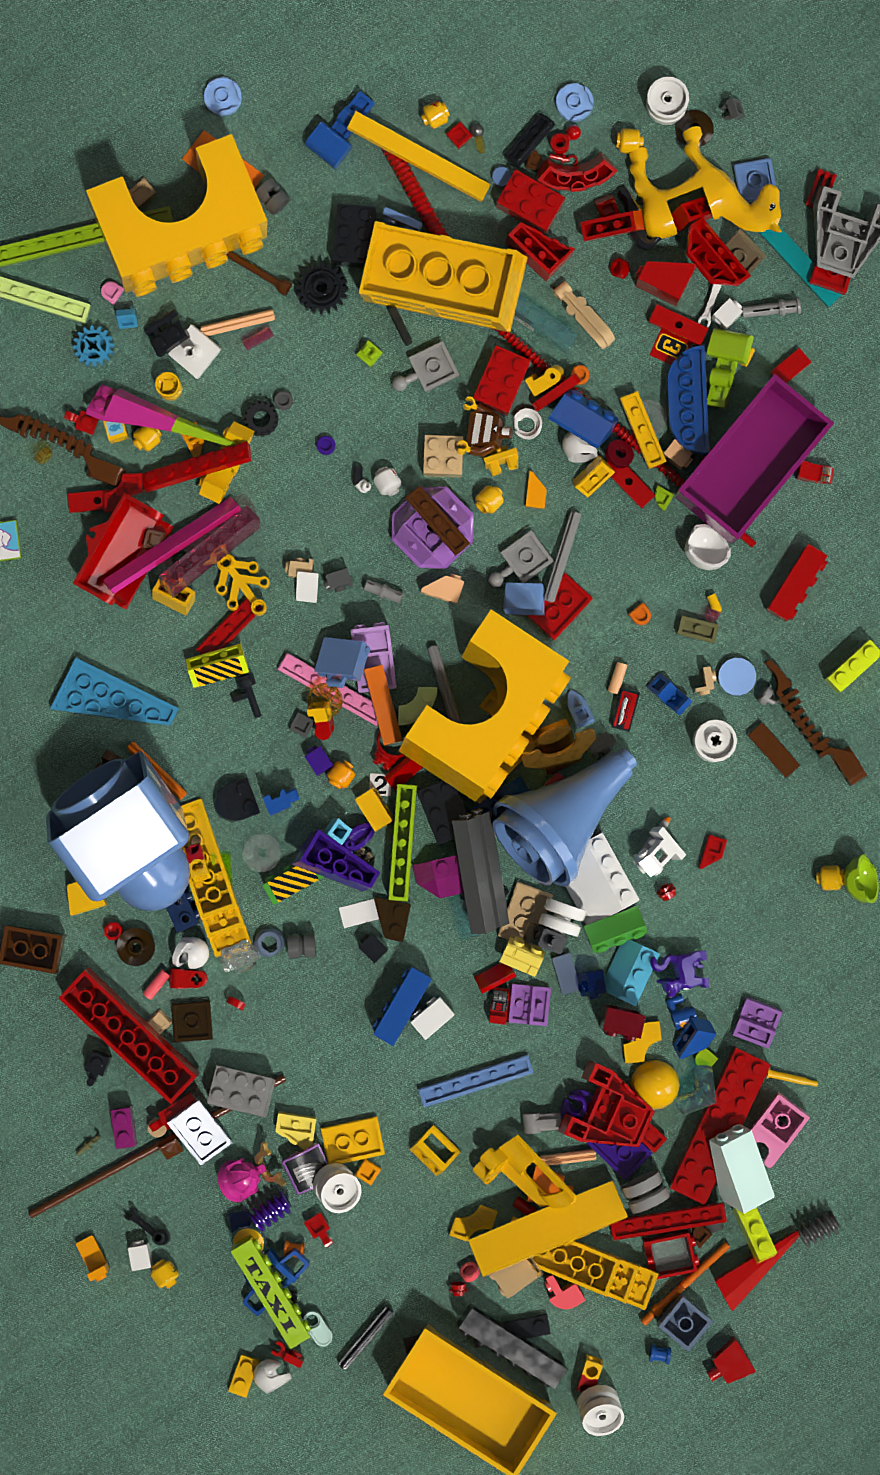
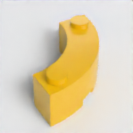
[199,421,255,504]

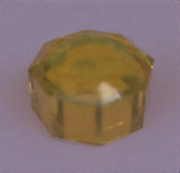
[34,447,53,465]

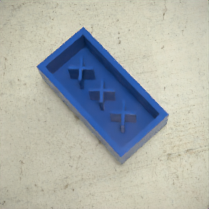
[372,965,432,1046]

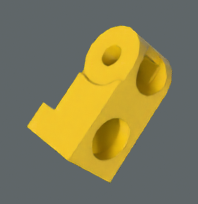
[525,365,564,396]

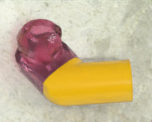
[705,593,722,622]

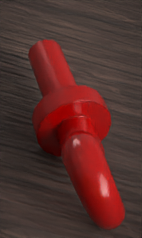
[549,154,578,166]

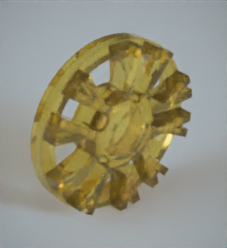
[307,683,343,716]

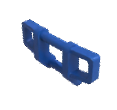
[243,1248,310,1316]

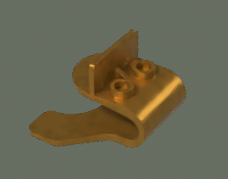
[522,719,596,775]

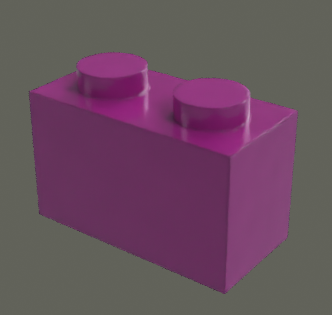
[110,1105,138,1149]

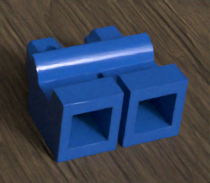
[263,788,300,816]

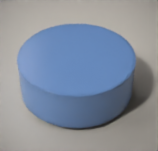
[492,167,511,187]

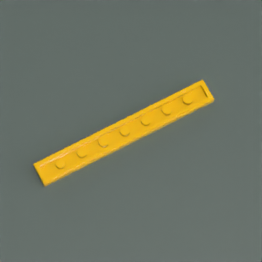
[347,111,491,202]

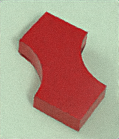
[104,473,143,513]

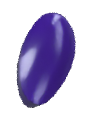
[342,823,375,852]

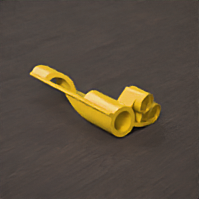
[472,1135,576,1208]

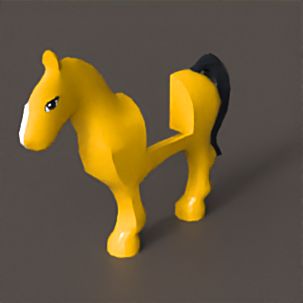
[617,126,782,250]

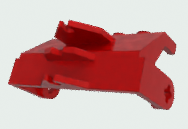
[73,493,173,610]

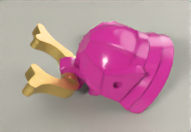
[218,1141,287,1202]

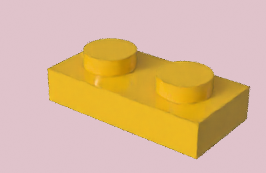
[228,1354,260,1398]

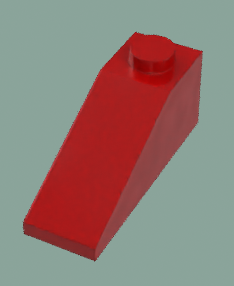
[671,196,713,231]

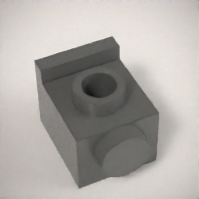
[324,568,354,593]

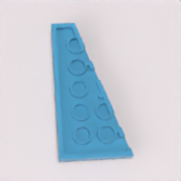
[50,658,179,726]

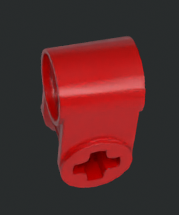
[170,968,208,989]

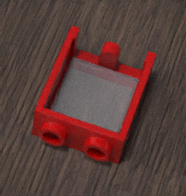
[643,1230,700,1280]

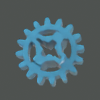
[72,325,115,368]

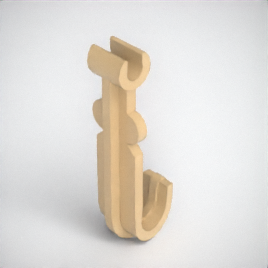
[553,281,615,350]

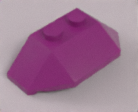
[413,855,464,898]

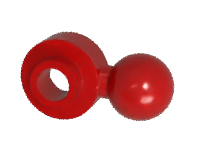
[550,125,581,154]

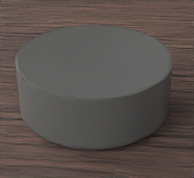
[274,391,293,411]

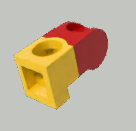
[307,701,334,740]
[185,843,212,883]
[576,1354,603,1393]

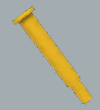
[765,1068,818,1087]

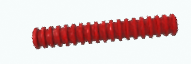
[381,148,449,236]

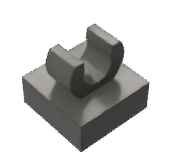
[721,98,745,120]

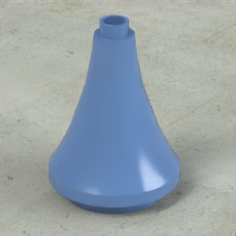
[493,748,637,886]

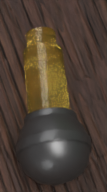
[471,124,485,154]

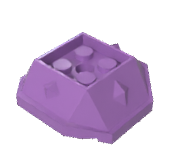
[392,487,473,569]

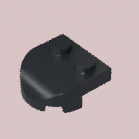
[214,777,260,823]

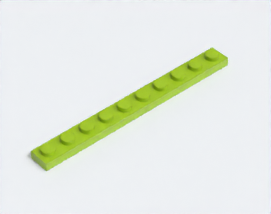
[0,206,174,267]

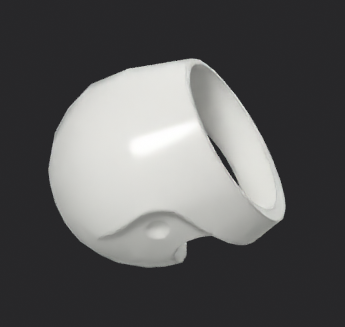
[562,432,598,463]
[172,937,209,969]
[254,1359,292,1394]

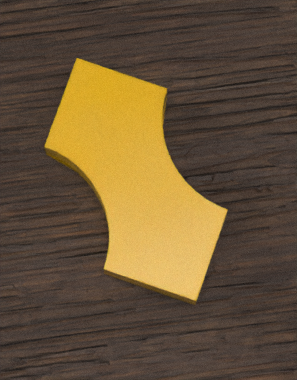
[623,1021,662,1064]
[449,1204,498,1242]

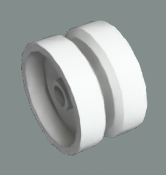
[646,77,689,125]
[692,720,737,763]
[538,898,587,937]
[313,1163,362,1213]
[577,1385,624,1436]

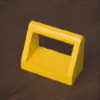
[409,1124,461,1176]

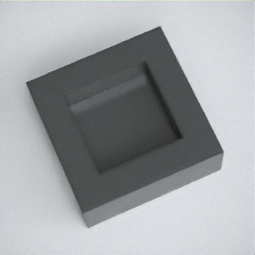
[289,713,315,738]

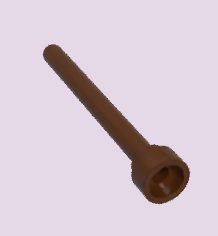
[226,251,292,296]

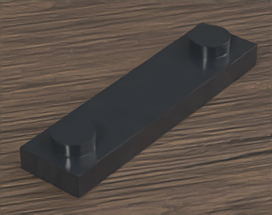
[473,1314,551,1348]

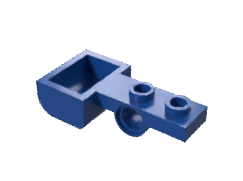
[305,91,375,170]

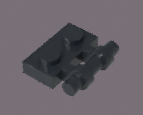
[144,309,190,357]

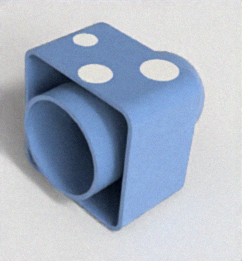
[46,751,190,911]

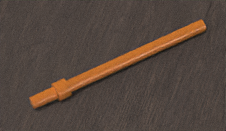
[640,1242,730,1326]

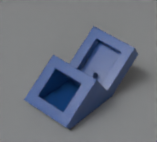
[647,673,692,716]

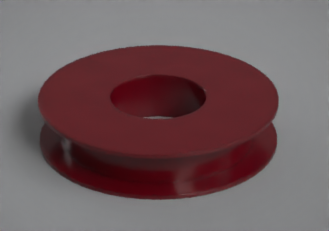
[605,440,634,468]

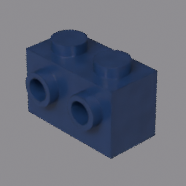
[166,890,201,933]

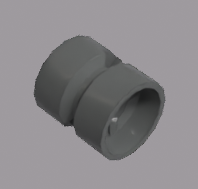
[256,179,290,215]
[287,932,316,959]

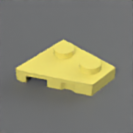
[275,1111,317,1150]

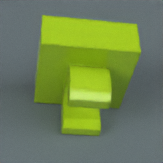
[356,340,383,368]

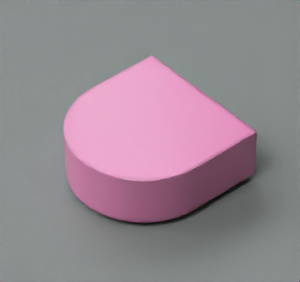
[101,281,124,305]

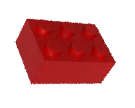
[496,169,565,235]
[473,345,531,416]

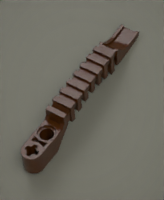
[0,414,127,487]
[764,660,867,786]

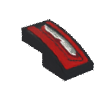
[611,687,640,732]

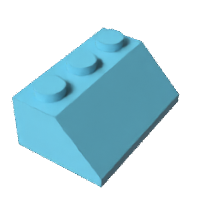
[599,940,660,1006]

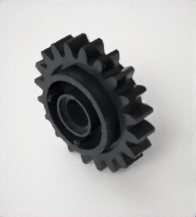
[295,262,349,316]

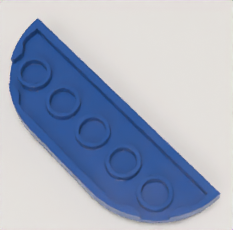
[667,345,709,456]

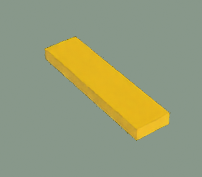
[620,391,667,470]

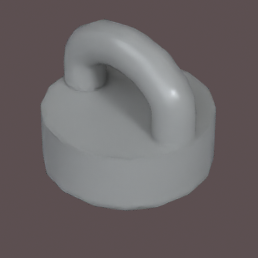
[757,686,777,706]

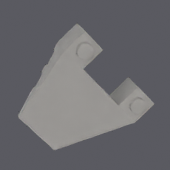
[813,186,880,278]

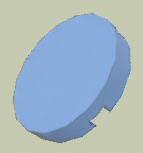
[204,77,242,116]
[555,83,594,122]
[718,658,756,696]

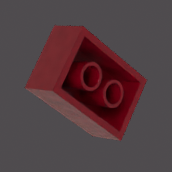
[599,1004,646,1041]

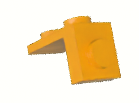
[76,1235,110,1282]

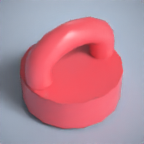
[460,1262,480,1282]

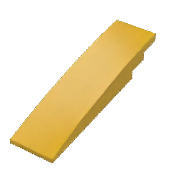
[181,799,252,958]
[468,1181,628,1277]
[511,1216,659,1310]

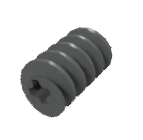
[796,1210,839,1248]

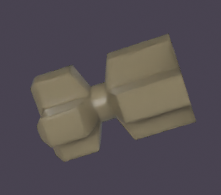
[353,847,373,863]

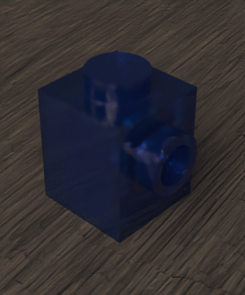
[577,970,607,1000]

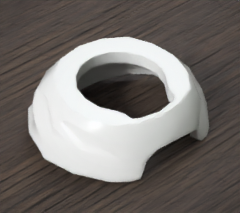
[514,408,542,440]

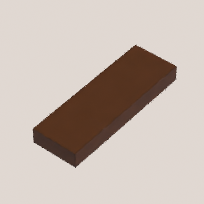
[747,723,800,778]

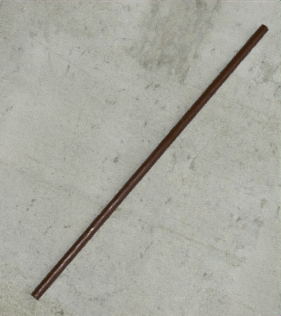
[28,1074,286,1219]

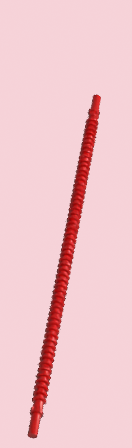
[492,329,757,548]

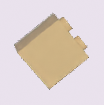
[489,1258,543,1298]

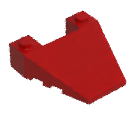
[558,1060,655,1147]

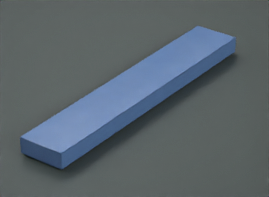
[418,1054,534,1108]

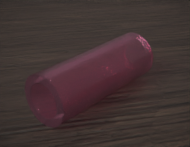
[242,326,274,351]

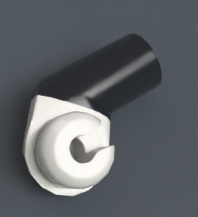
[352,466,371,493]

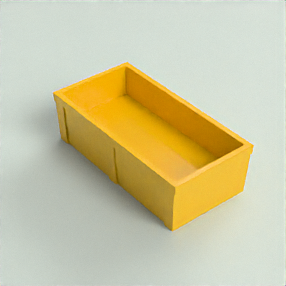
[359,221,528,332]
[383,1323,557,1475]

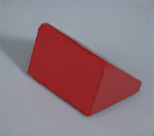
[594,194,619,218]

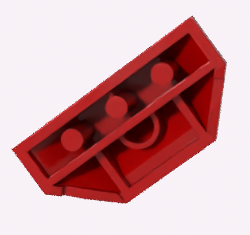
[686,217,751,286]

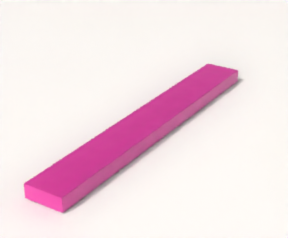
[103,497,241,594]

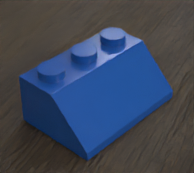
[548,389,619,448]

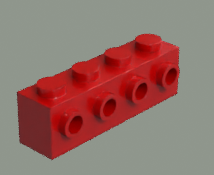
[766,544,828,622]

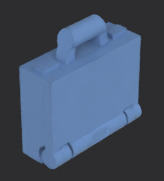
[314,637,370,688]

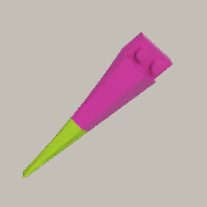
[86,384,237,447]

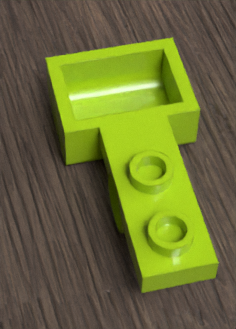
[707,328,754,409]

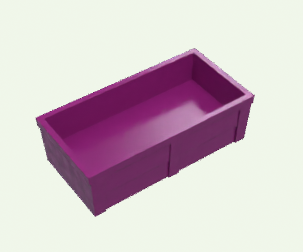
[675,374,834,544]

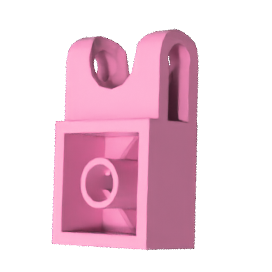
[750,1092,810,1168]

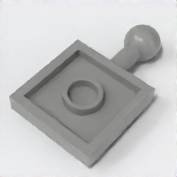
[392,341,460,393]
[489,530,554,587]

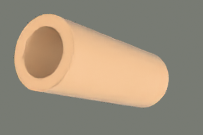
[607,662,628,695]

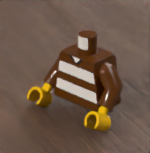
[457,397,513,457]

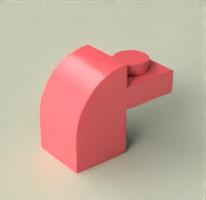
[544,1273,586,1309]

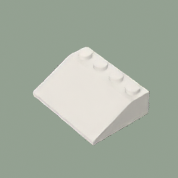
[565,832,639,925]

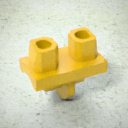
[483,445,519,476]

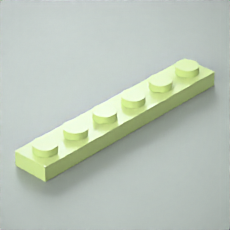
[0,276,91,324]

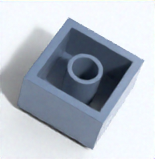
[656,1293,713,1352]

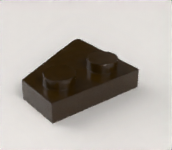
[374,897,411,942]

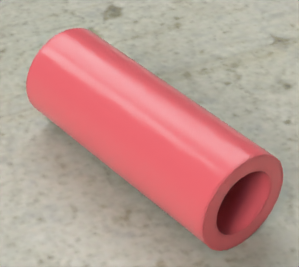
[142,969,170,1000]

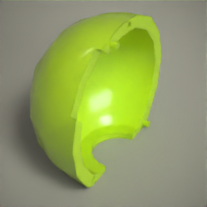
[843,854,879,903]

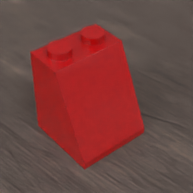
[634,261,697,307]

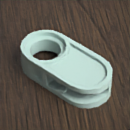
[303,1310,333,1346]

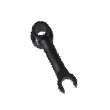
[124,1208,170,1246]

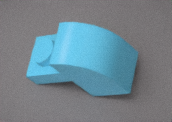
[323,818,353,853]

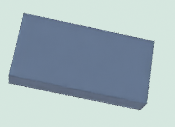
[552,953,581,995]

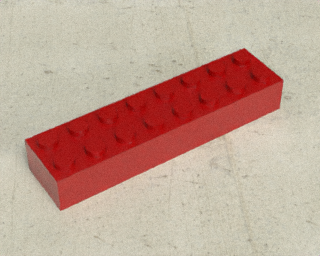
[59,967,200,1104]
[668,1046,771,1205]

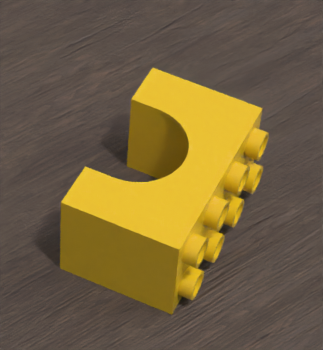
[86,134,267,297]
[399,610,572,802]

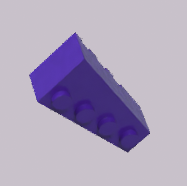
[292,829,380,892]

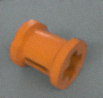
[283,1240,305,1260]

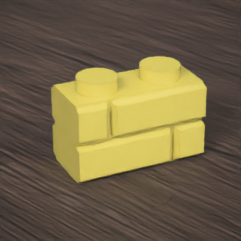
[500,937,545,977]

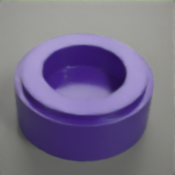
[316,436,336,456]

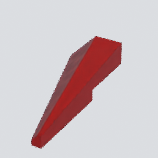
[714,1230,800,1311]

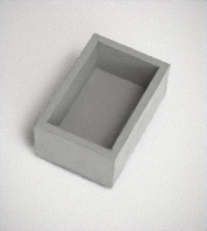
[207,1065,276,1118]

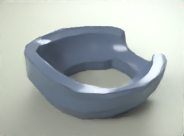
[254,927,285,958]

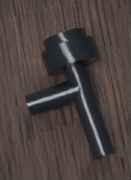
[231,673,262,718]

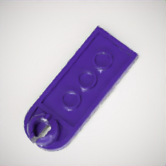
[560,1089,652,1181]

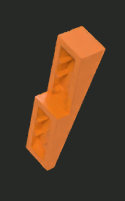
[364,665,403,746]

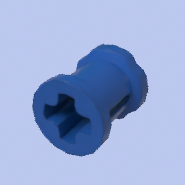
[649,1344,671,1364]

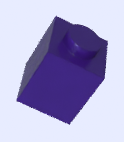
[305,745,333,776]

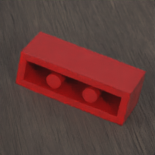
[580,210,645,241]

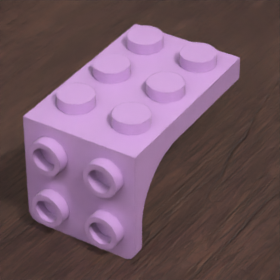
[350,622,397,693]

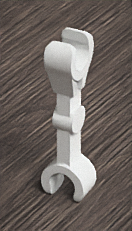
[698,284,721,327]

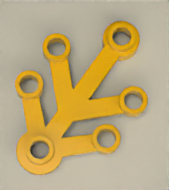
[216,553,270,616]

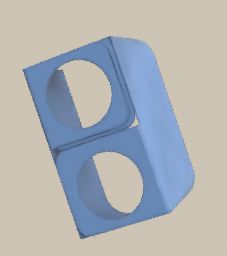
[503,582,545,615]

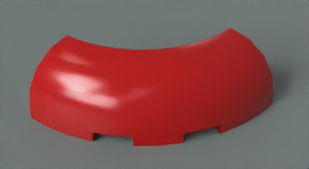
[537,152,618,192]

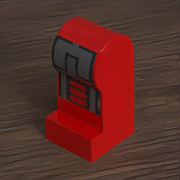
[489,987,509,1025]

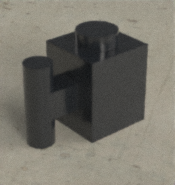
[85,1050,112,1086]

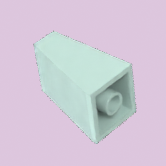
[709,1124,774,1214]

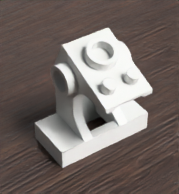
[633,827,686,877]

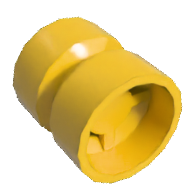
[155,372,183,401]

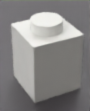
[712,298,743,330]
[128,1240,153,1271]

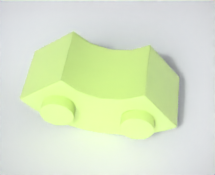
[399,687,438,726]

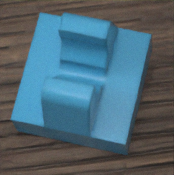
[116,306,138,329]

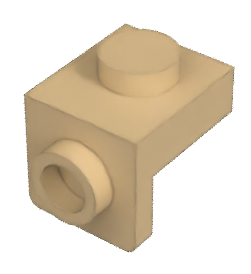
[693,666,716,696]

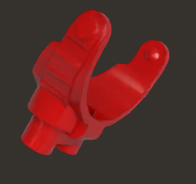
[373,731,405,770]

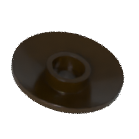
[676,110,714,147]
[116,928,155,966]

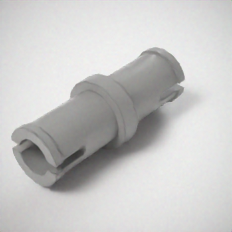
[364,579,404,604]

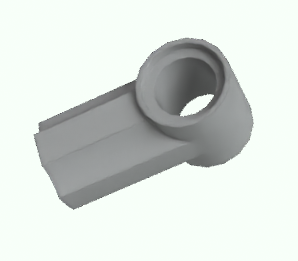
[523,1112,561,1134]

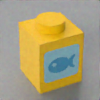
[103,421,130,444]

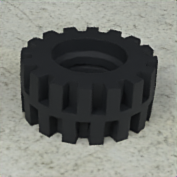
[244,401,278,437]

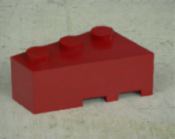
[505,222,575,282]

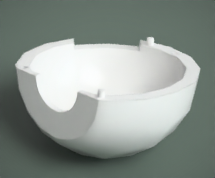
[684,524,731,570]

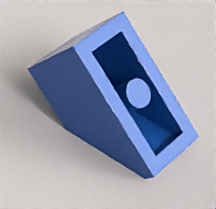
[673,1017,716,1059]

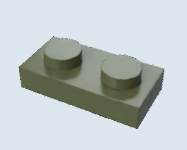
[677,615,719,644]

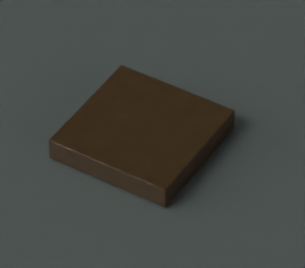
[171,1001,213,1043]

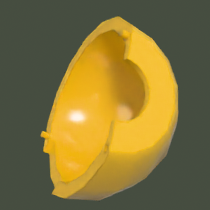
[630,1060,680,1110]

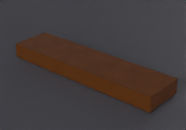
[405,485,470,556]

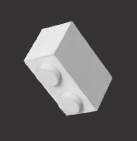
[410,996,455,1040]

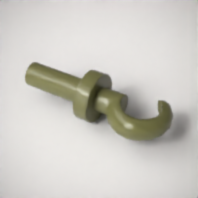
[76,1134,101,1156]

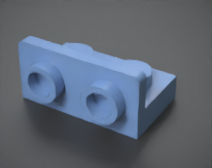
[382,207,423,232]

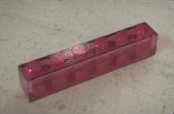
[159,506,260,598]

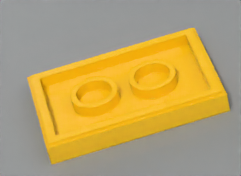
[321,1116,385,1164]

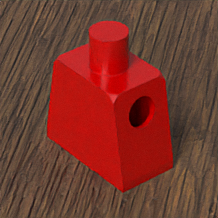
[706,1337,756,1384]

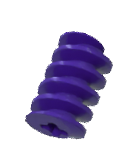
[249,1190,292,1231]

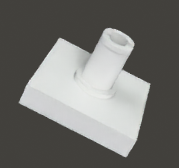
[168,324,222,379]

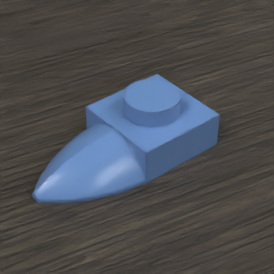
[567,690,595,729]

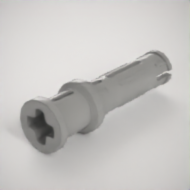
[742,297,801,319]

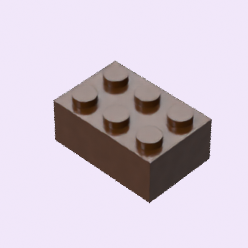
[0,925,65,974]

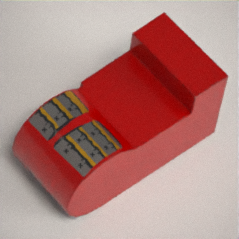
[796,461,834,484]

